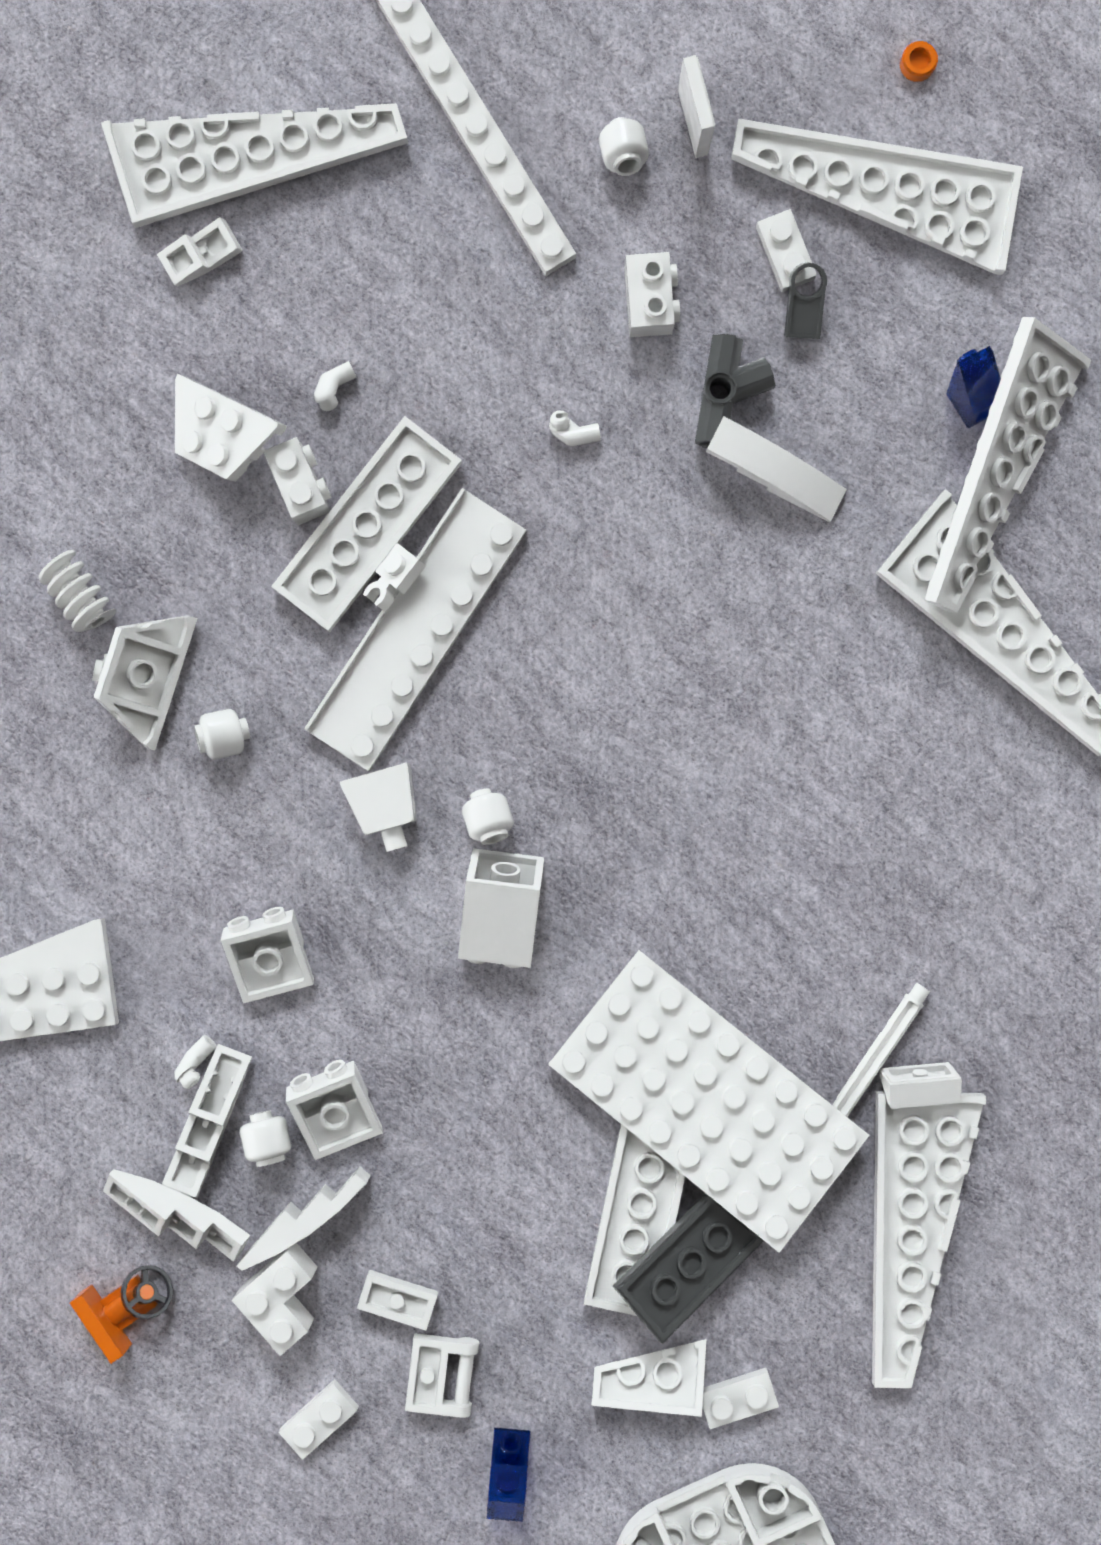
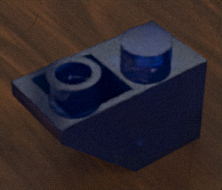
[946,346,1001,428]
[486,1427,530,1522]

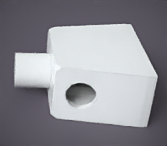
[340,762,417,852]

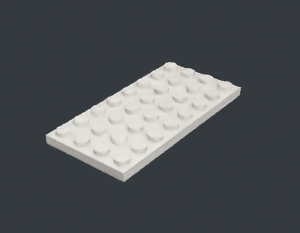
[548,950,870,1253]

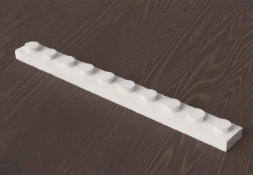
[376,0,576,276]

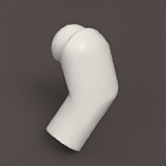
[314,361,357,411]
[549,410,601,447]
[174,1035,217,1089]

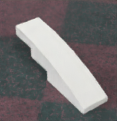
[706,417,847,522]
[162,1044,252,1198]
[237,1166,371,1271]
[103,1169,250,1262]

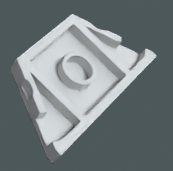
[175,374,287,482]
[94,615,198,750]

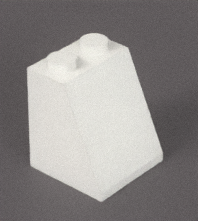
[458,848,544,968]

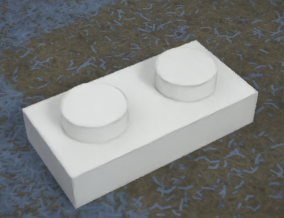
[756,209,817,292]
[357,1270,438,1331]
[702,1368,779,1429]
[278,1379,359,1460]

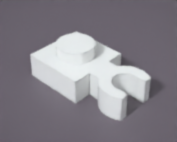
[363,543,426,611]

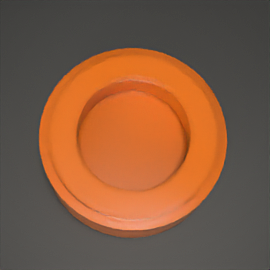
[900,41,938,82]

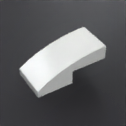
[157,217,243,287]

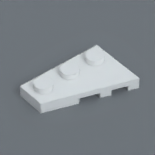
[591,1339,706,1417]

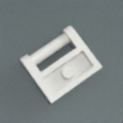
[405,1333,479,1418]

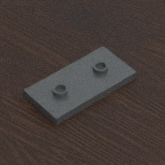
[612,1194,764,1344]

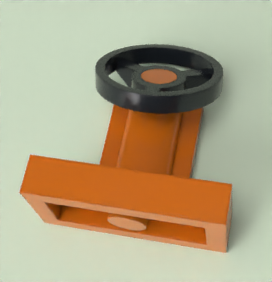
[70,1265,173,1364]

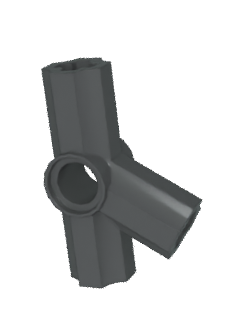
[694,333,776,448]

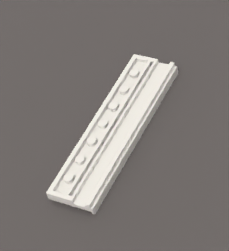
[304,488,526,771]

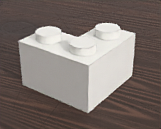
[231,1243,318,1356]

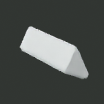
[879,1062,962,1109]

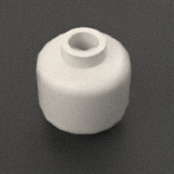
[599,117,649,176]
[194,709,250,760]
[462,788,514,845]
[240,1110,292,1167]

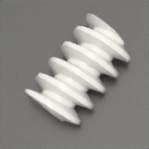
[38,550,116,632]

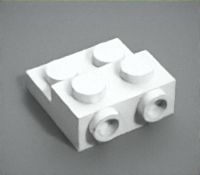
[221,907,314,1004]
[286,1060,383,1160]

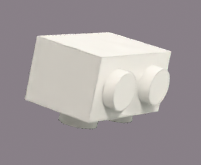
[624,252,680,338]
[264,437,332,526]

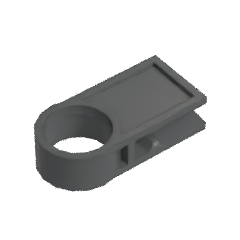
[784,262,827,339]

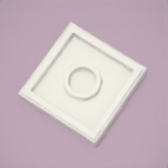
[678,55,716,158]

